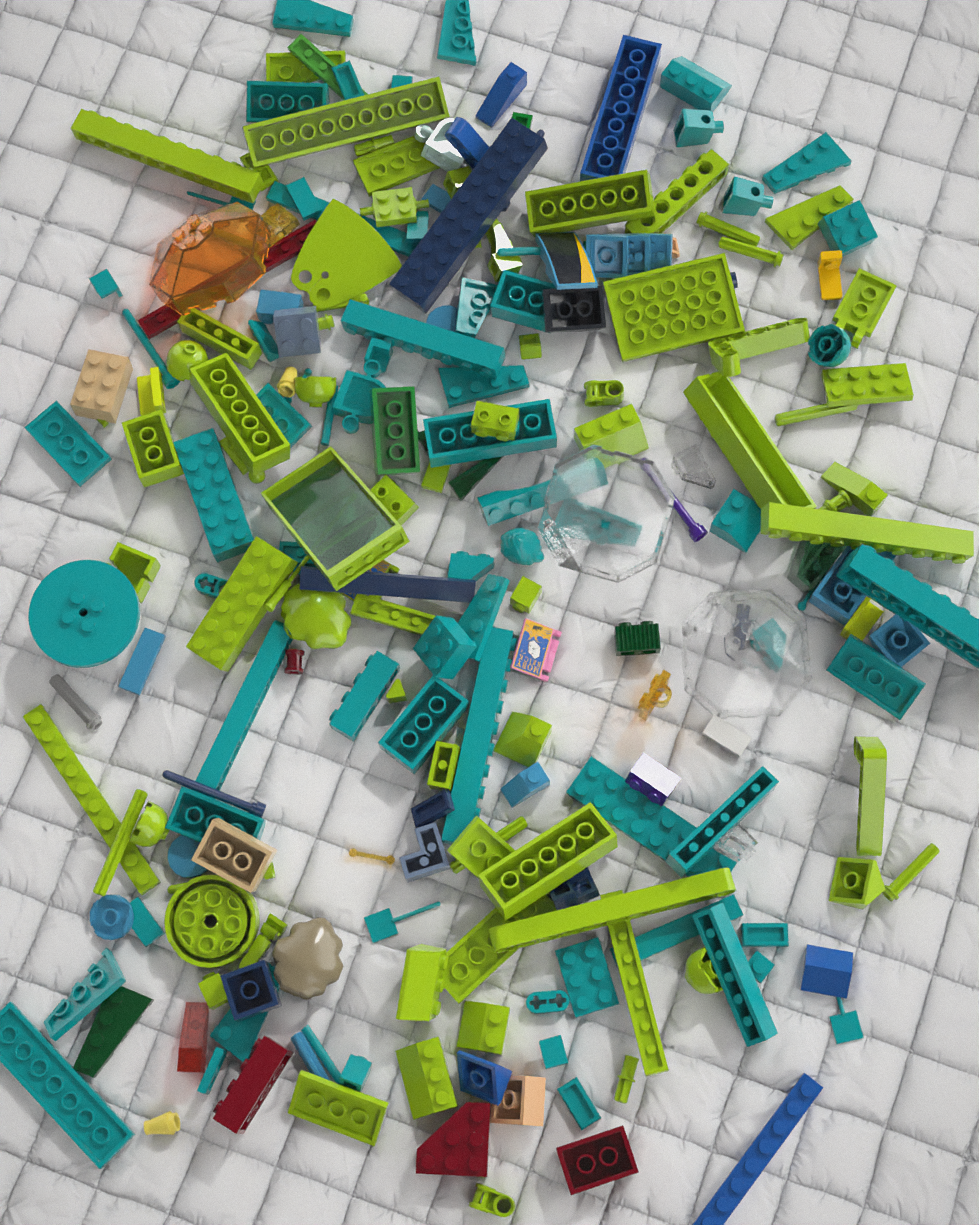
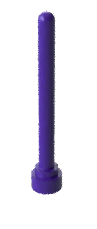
[640,457,708,542]

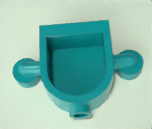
[332,359,386,434]

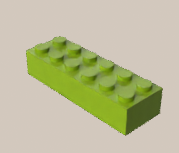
[525,169,655,237]
[190,352,290,476]
[186,536,298,672]
[478,802,618,921]

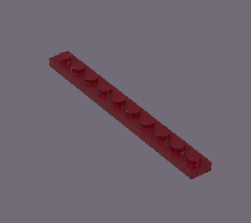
[138,220,317,340]

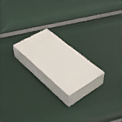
[702,715,752,758]

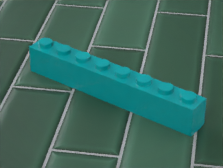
[340,299,506,378]

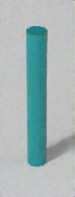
[321,385,338,446]
[301,1025,341,1084]

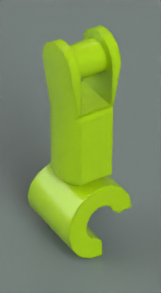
[239,913,288,969]

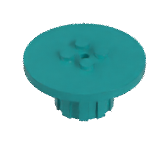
[28,560,140,668]

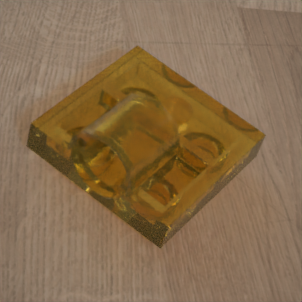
[246,203,300,249]
[638,670,672,721]

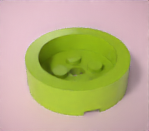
[164,875,260,968]

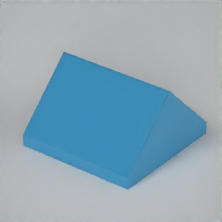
[868,614,931,667]

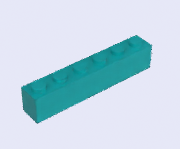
[665,766,779,878]
[692,903,778,1047]

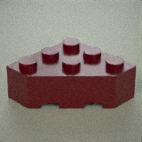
[416,1102,491,1177]

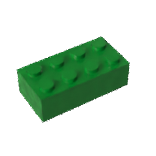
[369,386,420,476]

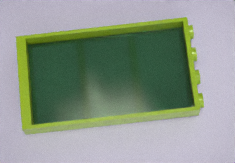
[261,446,410,591]

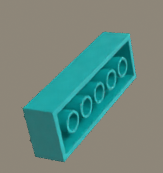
[423,399,557,468]
[173,428,254,563]

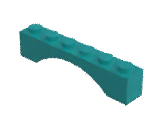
[477,456,609,526]

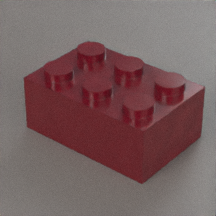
[556,1125,639,1195]

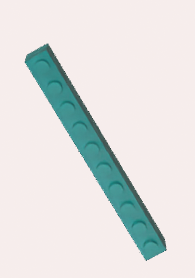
[441,627,517,845]

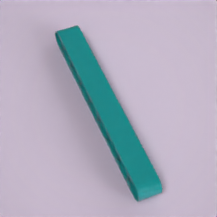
[195,620,293,799]

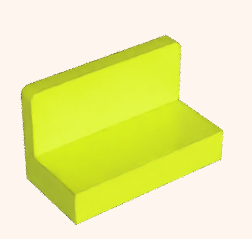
[137,367,166,416]
[840,597,883,641]

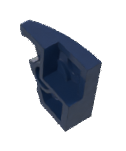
[549,867,600,910]

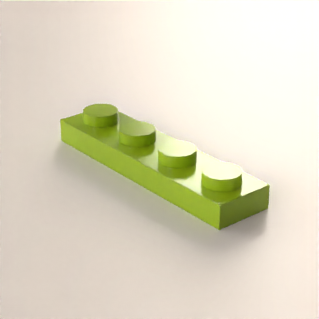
[350,594,435,636]

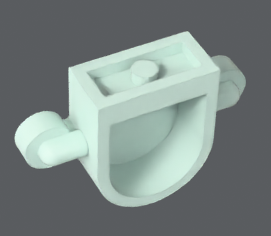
[414,118,473,171]

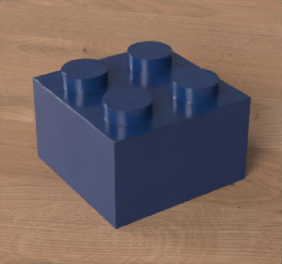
[220,960,282,1022]

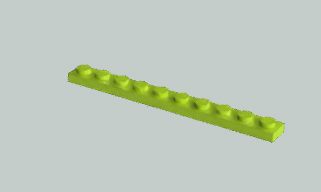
[22,704,161,895]

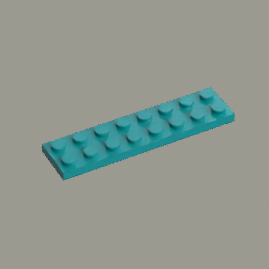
[566,756,741,877]
[0,1001,136,1169]

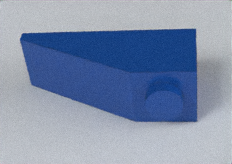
[475,62,527,128]

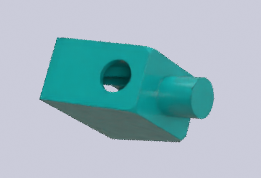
[673,109,724,147]
[722,176,774,216]

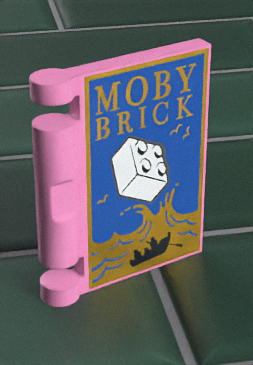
[510,618,562,682]

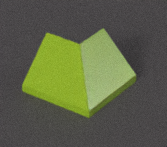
[828,857,886,910]

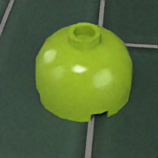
[166,340,208,382]
[295,376,336,407]
[129,801,169,847]
[685,947,723,994]

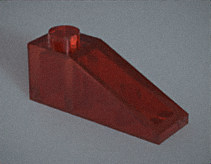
[177,1002,209,1073]

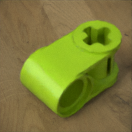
[584,380,624,407]
[468,1182,516,1217]

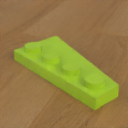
[266,50,346,83]
[765,185,854,250]

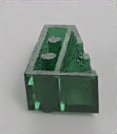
[787,540,847,592]

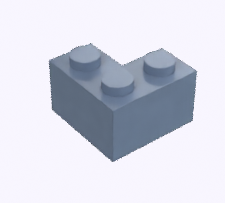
[399,822,450,883]

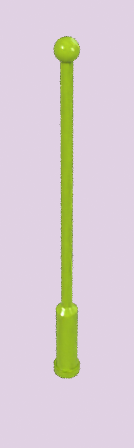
[264,494,358,612]

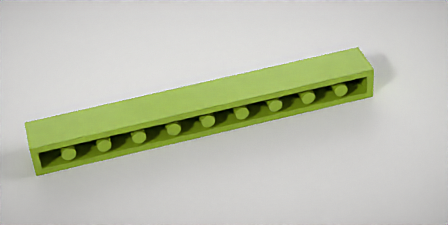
[71,109,263,203]
[761,502,974,564]

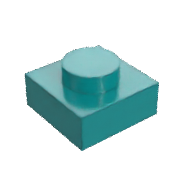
[748,951,775,984]

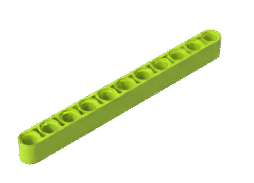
[489,868,736,953]

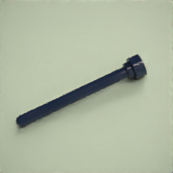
[162,770,266,818]

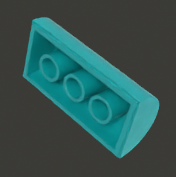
[246,81,329,123]
[165,786,266,842]

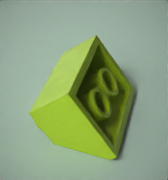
[573,404,649,467]
[396,944,448,1021]
[395,1037,458,1120]

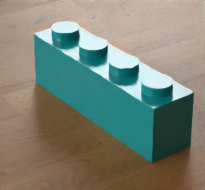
[329,651,401,742]

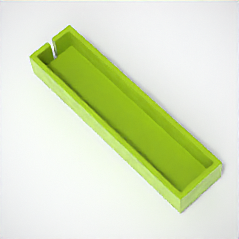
[683,371,817,509]

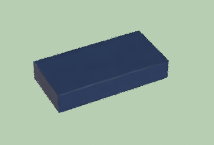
[411,789,455,828]

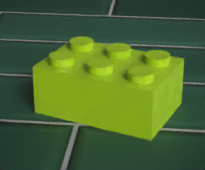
[122,409,184,488]

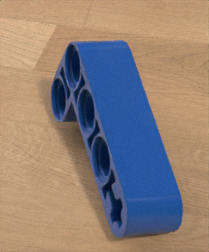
[445,117,489,169]

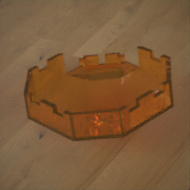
[149,202,271,316]

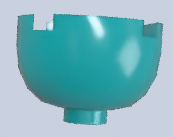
[808,324,851,367]

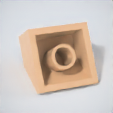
[490,1076,546,1126]

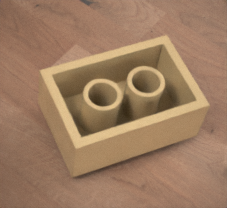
[70,349,133,424]
[191,818,277,893]

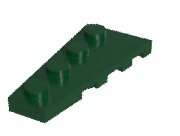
[73,986,154,1078]

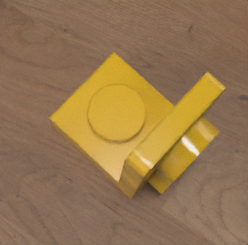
[817,250,843,300]

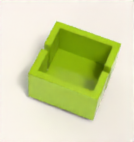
[107,542,161,603]

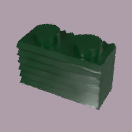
[614,621,661,656]

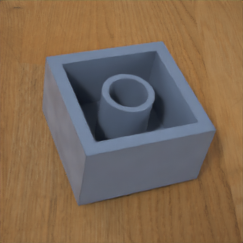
[273,306,322,358]

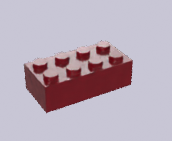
[213,1035,294,1134]

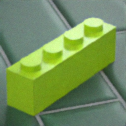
[177,305,262,370]

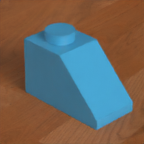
[500,762,550,808]

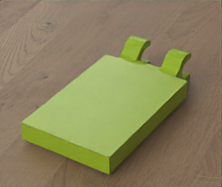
[832,268,897,349]

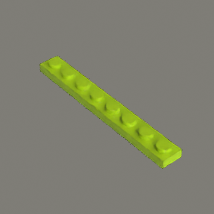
[600,890,669,1077]

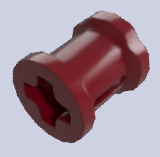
[284,649,305,675]

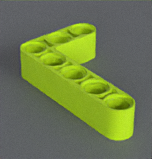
[708,318,810,377]
[853,736,887,856]

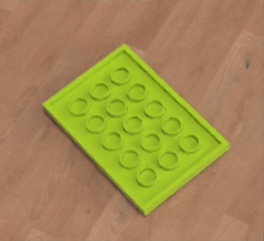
[603,253,745,362]

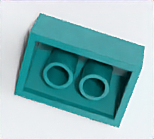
[660,56,732,112]

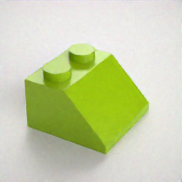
[457,1001,510,1056]

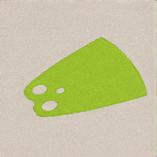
[291,199,402,309]

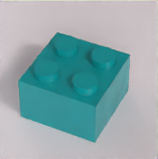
[817,200,878,257]
[413,615,477,679]

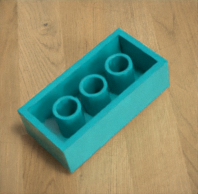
[378,675,469,775]

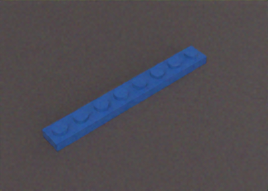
[692,1073,823,1225]

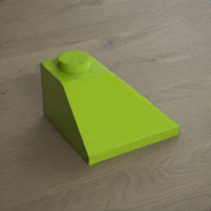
[494,711,552,767]

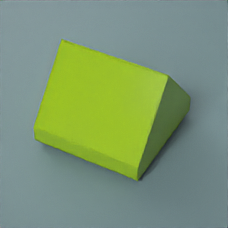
[386,678,407,704]

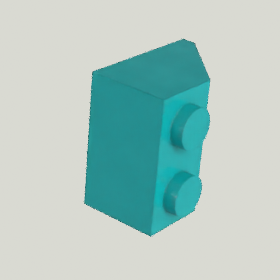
[709,489,761,553]

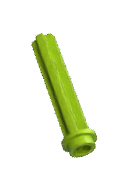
[696,211,760,247]
[718,237,784,267]
[882,843,940,902]

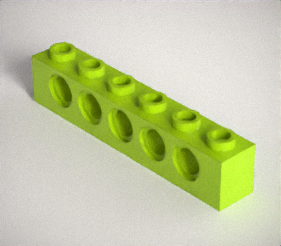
[625,149,729,234]

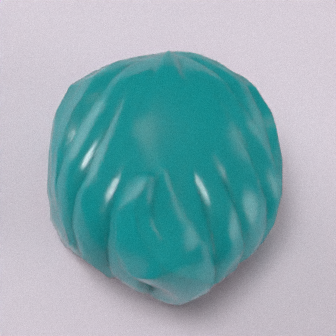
[501,528,544,566]

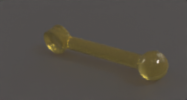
[349,848,395,865]

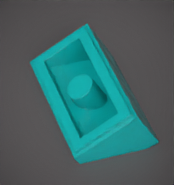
[248,320,279,362]

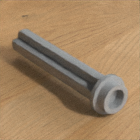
[49,674,102,731]

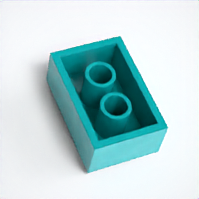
[490,270,556,334]

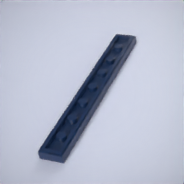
[300,566,476,603]

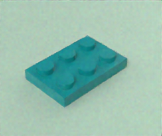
[555,937,619,1018]

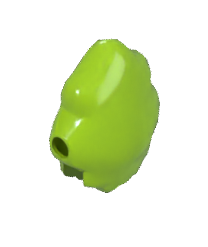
[281,583,351,649]

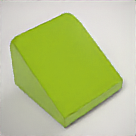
[519,333,542,360]

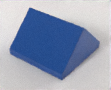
[800,944,853,999]
[457,1050,512,1106]

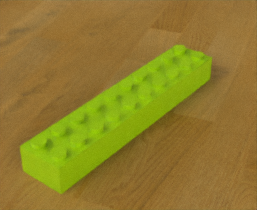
[242,77,450,169]

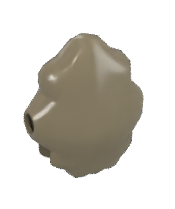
[272,917,344,1000]

